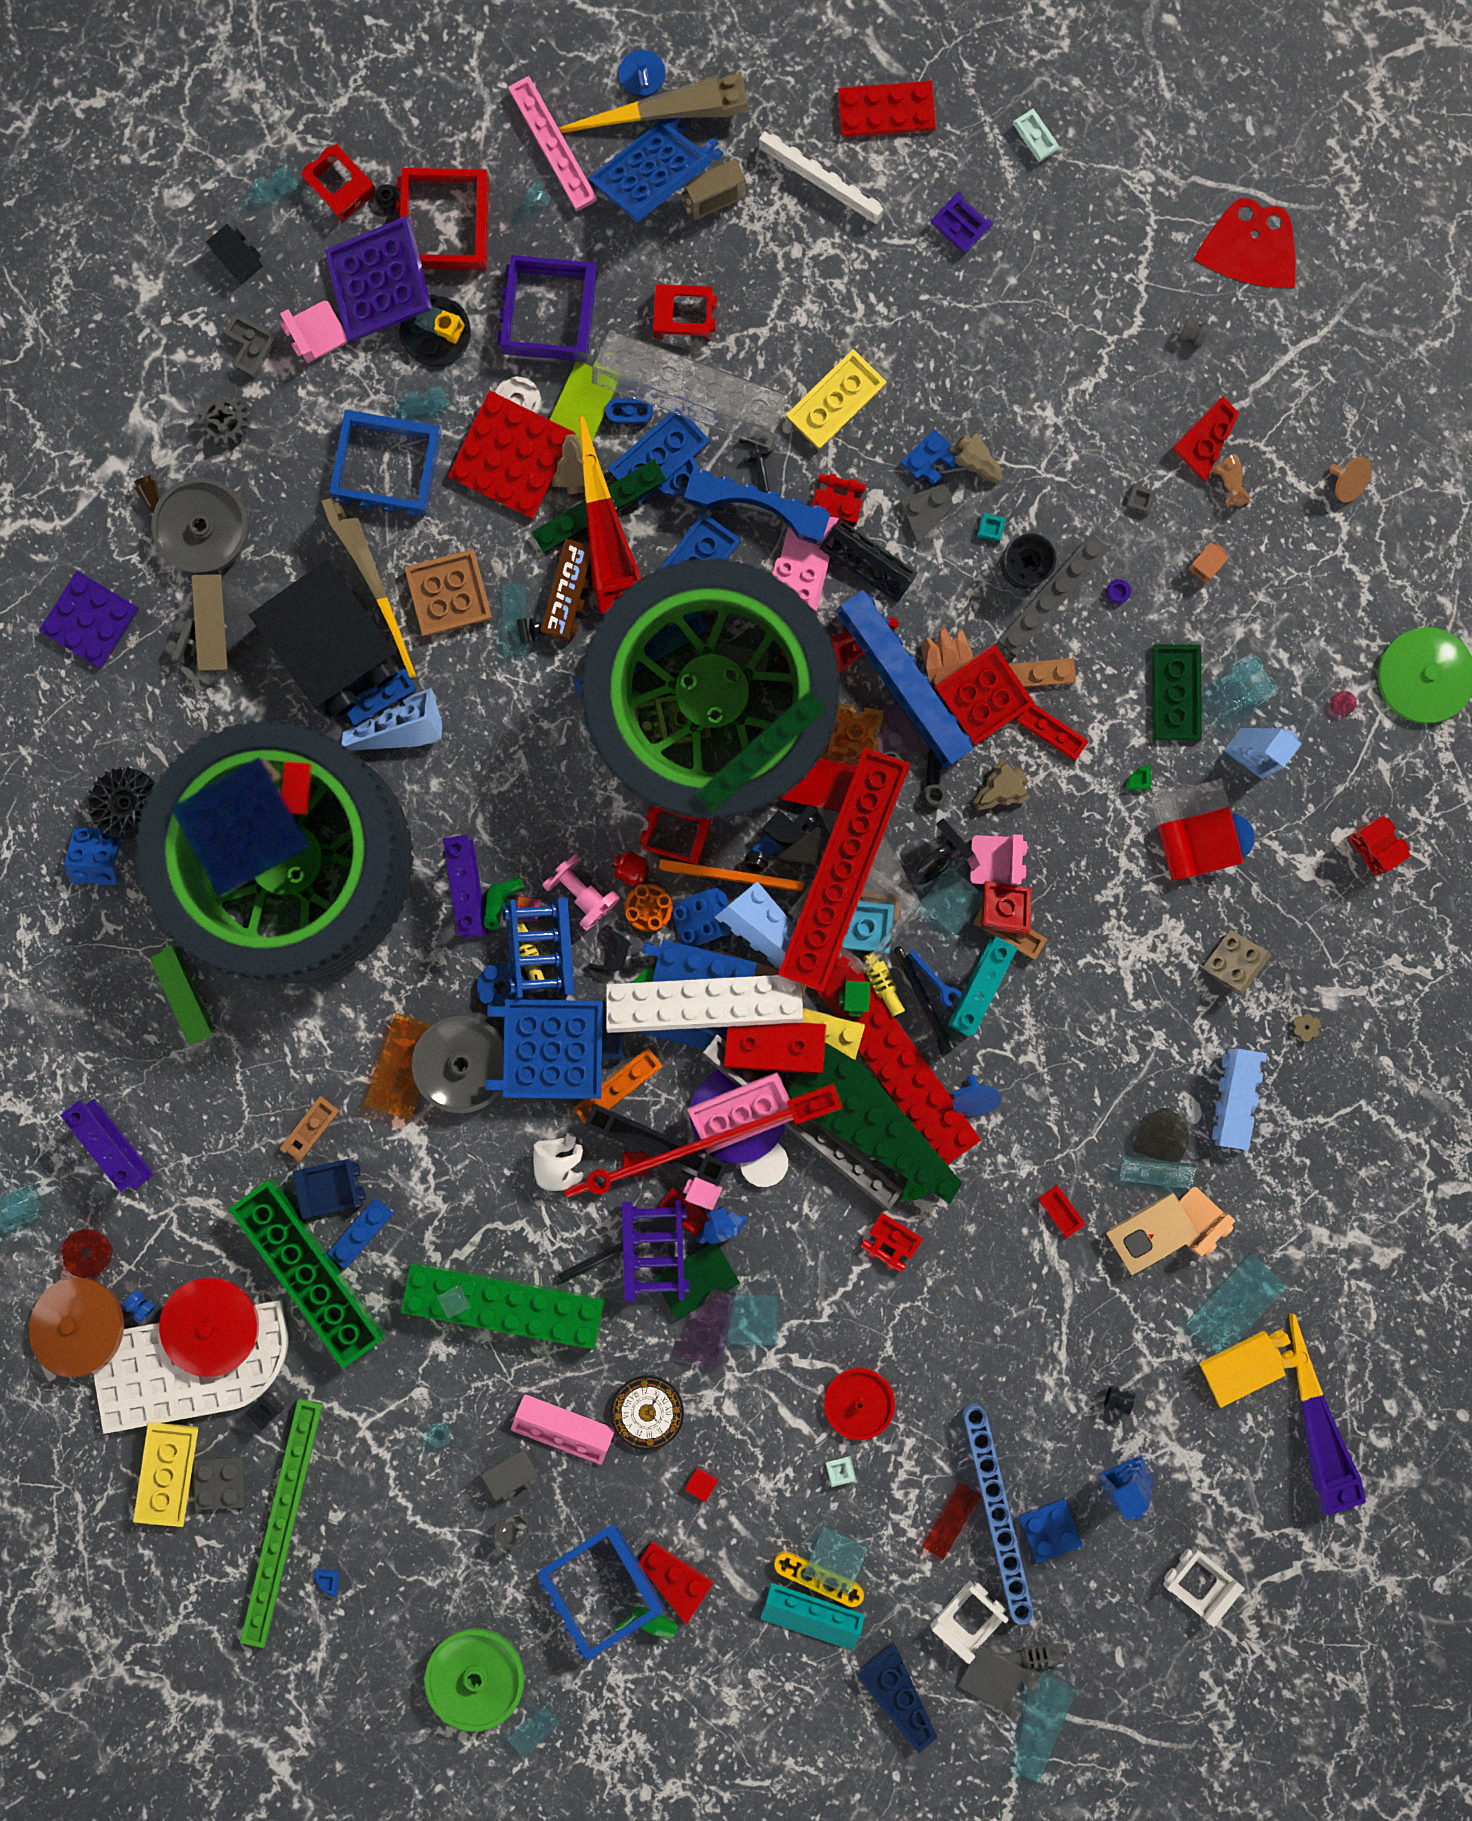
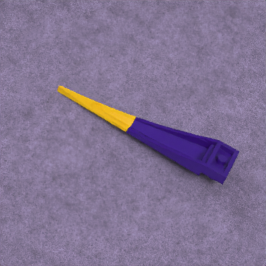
[1289,1313,1366,1515]

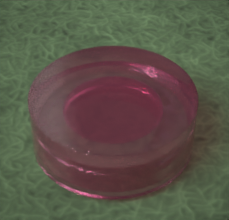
[1330,691,1357,716]

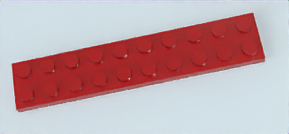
[778,747,911,993]
[816,948,982,1165]

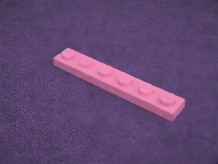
[508,76,597,212]

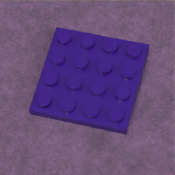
[325,216,433,342]

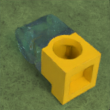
[414,306,465,344]

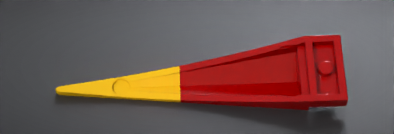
[579,415,642,613]

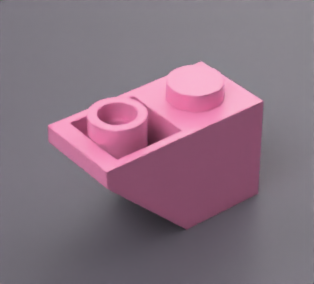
[683,1177,723,1210]

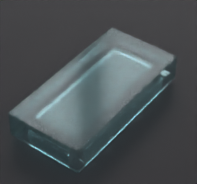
[507,1703,561,1758]

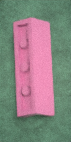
[511,1395,615,1465]

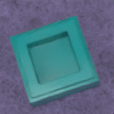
[977,513,1006,543]

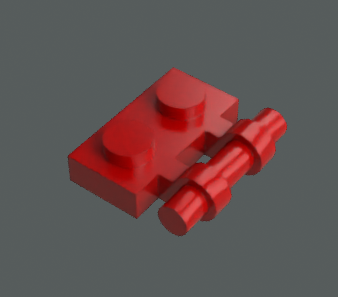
[812,473,866,525]
[860,1212,923,1273]

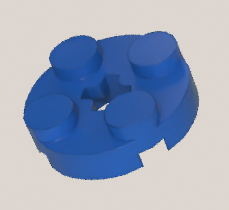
[477,963,526,1007]

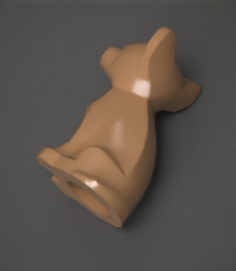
[1213,454,1250,507]

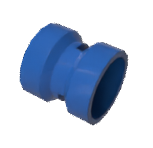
[121,1289,156,1324]

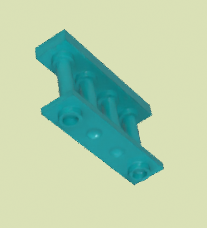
[947,937,1018,1037]

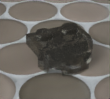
[1132,1108,1189,1167]

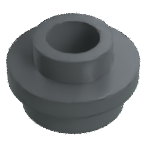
[923,784,947,808]

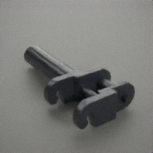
[739,434,773,493]

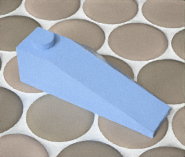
[342,688,442,750]

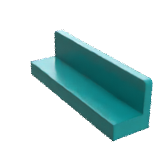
[760,1583,865,1650]

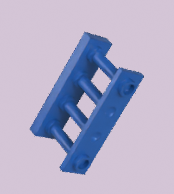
[502,897,575,999]

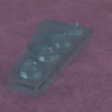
[1015,1669,1077,1783]

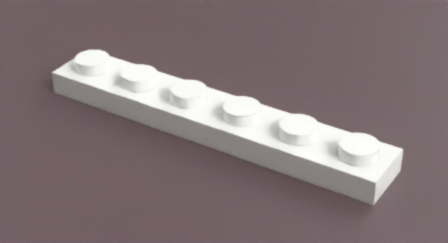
[759,131,883,224]

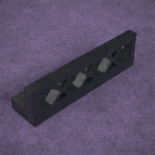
[819,518,918,603]

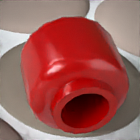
[612,850,650,886]

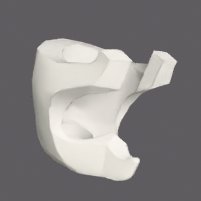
[533,1132,583,1191]

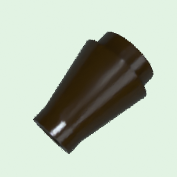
[134,475,160,513]

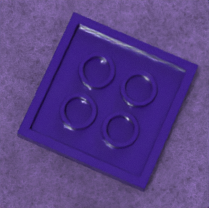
[39,570,139,669]

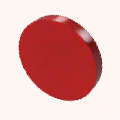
[824,1367,895,1440]

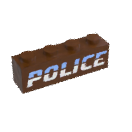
[541,539,591,642]

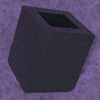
[244,1392,285,1431]

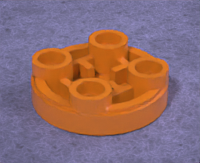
[624,884,673,932]

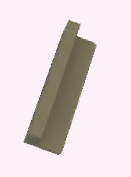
[191,574,227,674]

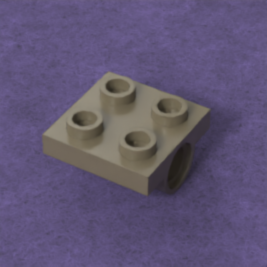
[1202,929,1271,994]

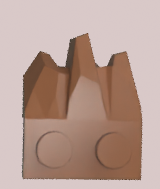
[921,625,973,692]

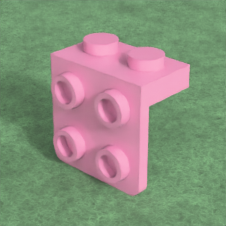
[280,301,348,363]
[772,558,823,609]
[970,834,1027,886]

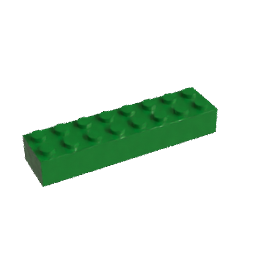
[228,1178,387,1369]
[401,1262,605,1349]

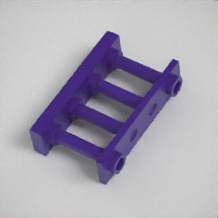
[443,835,488,938]
[60,1099,155,1193]
[622,1199,689,1302]

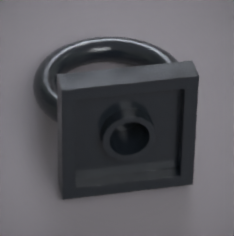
[912,818,980,885]

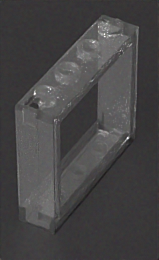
[788,867,921,974]

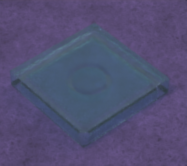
[919,867,982,935]
[728,1294,777,1345]
[804,1527,868,1595]

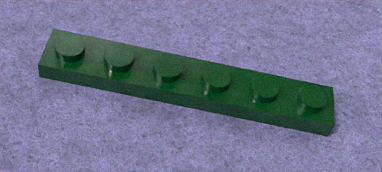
[532,459,667,554]
[695,691,826,813]

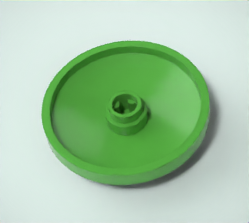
[1378,627,1472,724]
[425,1628,525,1732]

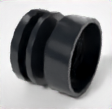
[1000,533,1057,589]

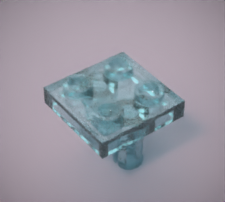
[1220,653,1279,711]

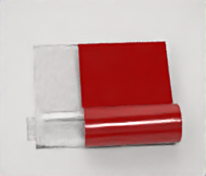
[1150,779,1244,881]

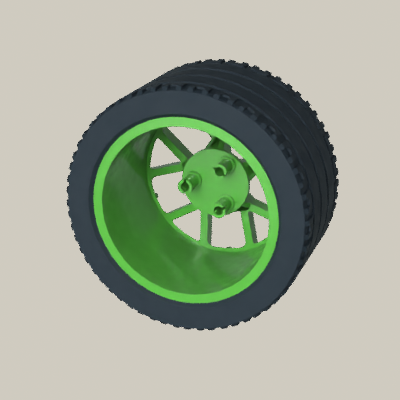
[580,558,840,819]
[135,720,414,984]

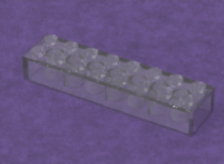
[592,329,789,448]

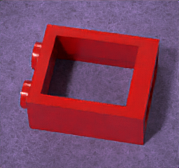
[639,806,712,865]

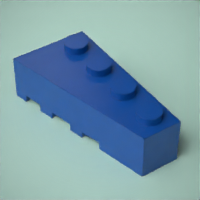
[1097,1454,1154,1521]

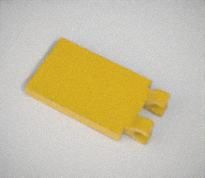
[1199,1329,1300,1408]

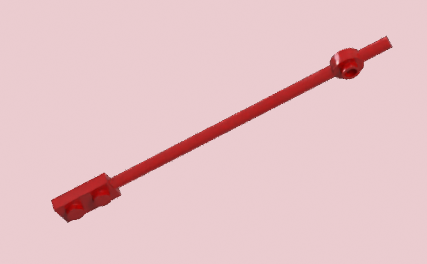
[564,1083,842,1198]

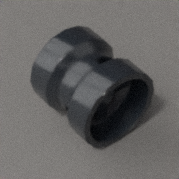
[1104,1385,1135,1416]

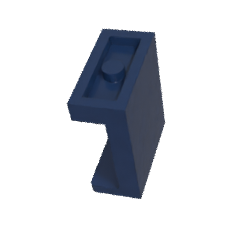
[292,1158,366,1219]

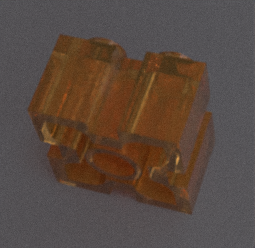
[827,704,884,760]

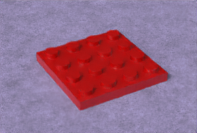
[448,390,576,520]

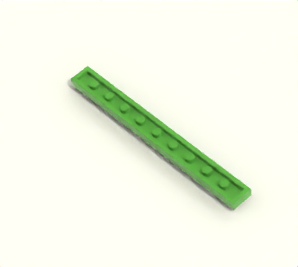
[240,1398,324,1648]

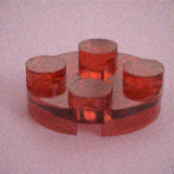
[61,1228,113,1278]

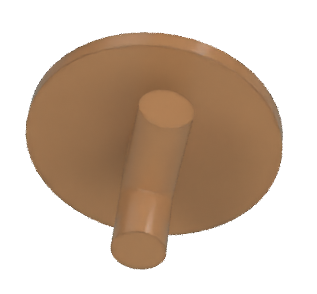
[1329,456,1372,503]

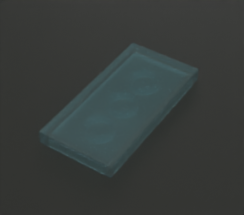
[1185,1253,1288,1354]

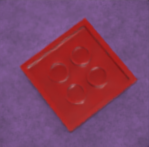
[934,644,1035,745]

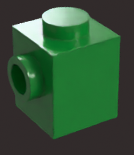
[839,981,870,1017]

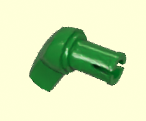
[484,875,525,929]
[615,1606,677,1640]

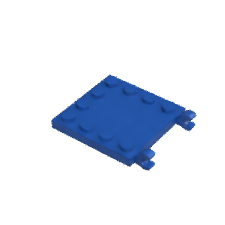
[588,118,724,222]
[640,939,757,1049]
[486,999,603,1099]

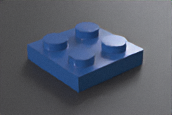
[1018,1498,1083,1564]

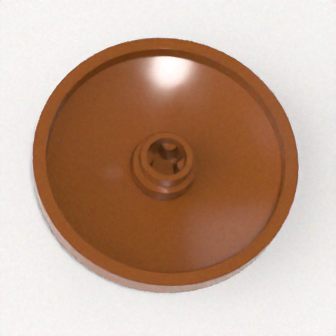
[29,1278,124,1377]

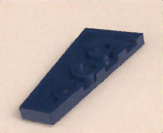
[856,1641,937,1754]

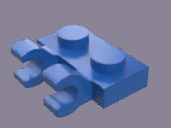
[901,429,958,487]

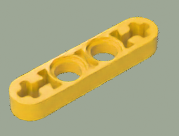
[774,1551,864,1607]

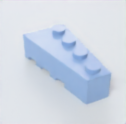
[1224,728,1302,779]
[714,881,796,970]

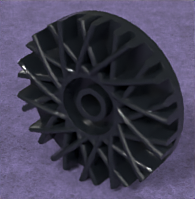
[87,767,156,840]

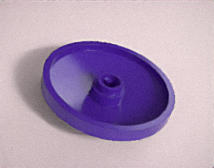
[690,1070,785,1163]

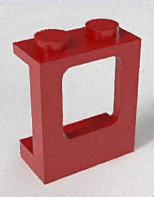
[301,143,376,223]
[653,284,717,341]

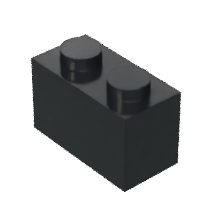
[206,224,263,285]

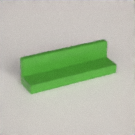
[150,945,216,1045]

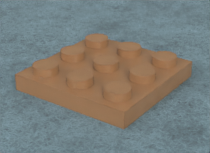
[404,549,493,637]

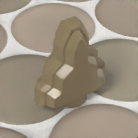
[952,433,1003,484]
[552,434,585,494]
[973,759,1030,811]

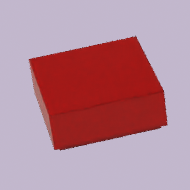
[623,1152,648,1177]
[685,1467,718,1502]

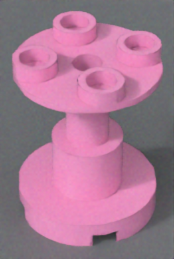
[542,853,620,931]

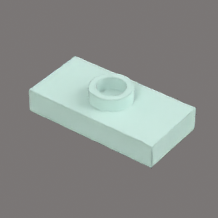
[1013,109,1060,162]

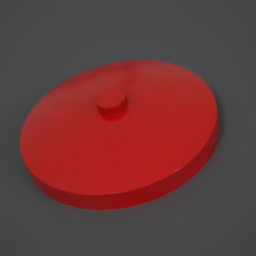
[159,1277,259,1377]

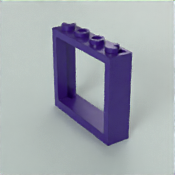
[497,255,597,362]

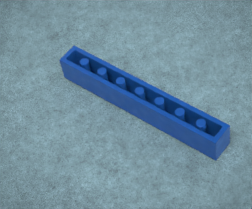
[835,590,974,769]

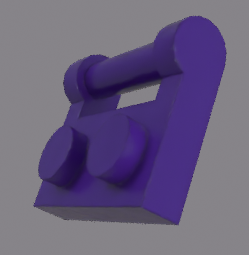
[930,191,994,254]

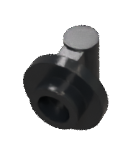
[516,618,541,644]

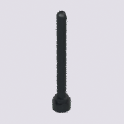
[894,946,958,1054]

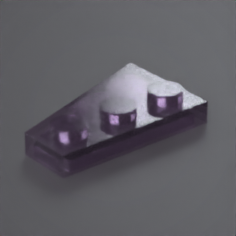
[674,1288,736,1366]

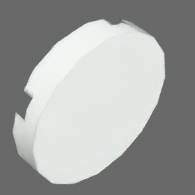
[495,377,541,414]
[740,1143,788,1187]

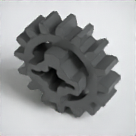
[197,393,250,446]

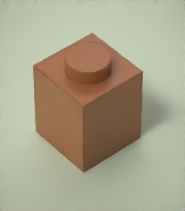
[1188,542,1229,584]

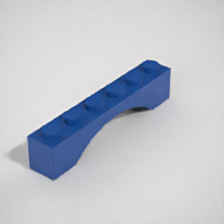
[684,469,831,546]

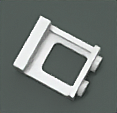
[1163,1545,1244,1627]
[930,1580,1009,1664]

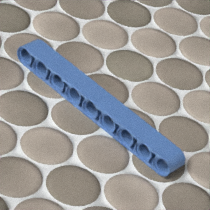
[963,1403,1033,1625]

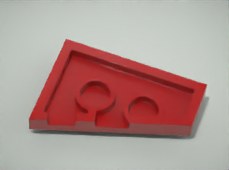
[1172,396,1239,482]
[638,1541,713,1625]

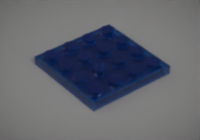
[171,757,310,897]

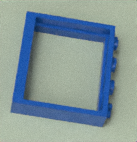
[329,410,442,517]
[537,1524,667,1661]

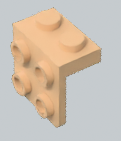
[1179,1187,1235,1256]

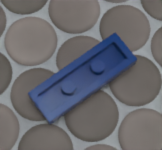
[347,669,417,727]
[327,1197,394,1269]

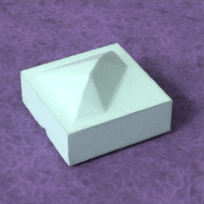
[826,1456,856,1487]

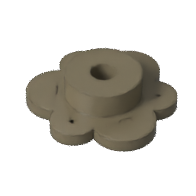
[1294,1014,1321,1042]

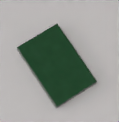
[653,1243,740,1320]

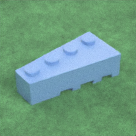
[1212,1049,1267,1150]

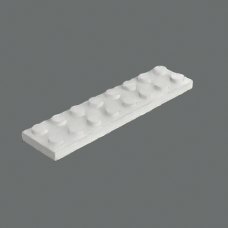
[607,975,803,1033]

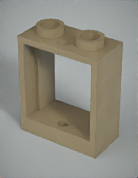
[681,158,746,221]

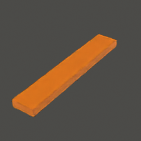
[659,859,804,893]

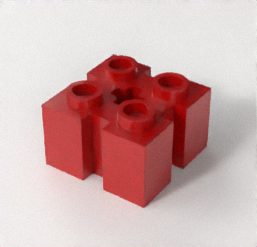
[1347,815,1411,876]

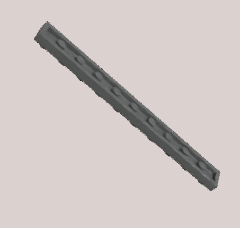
[701,1034,903,1211]

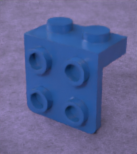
[64,827,121,886]
[672,887,734,947]

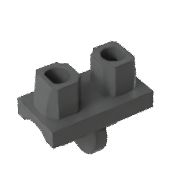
[165,618,197,666]

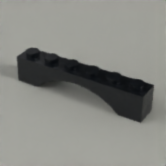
[584,1102,728,1186]

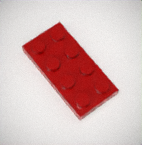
[838,81,936,137]

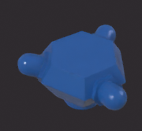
[696,1206,747,1244]

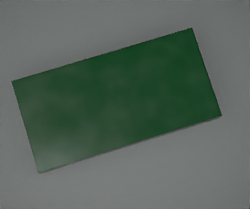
[1152,644,1202,741]

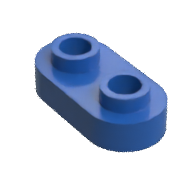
[605,398,653,424]

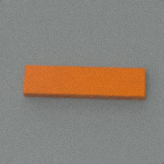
[573,1048,663,1123]

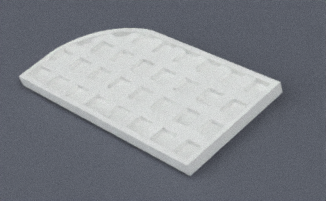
[93,1300,288,1434]

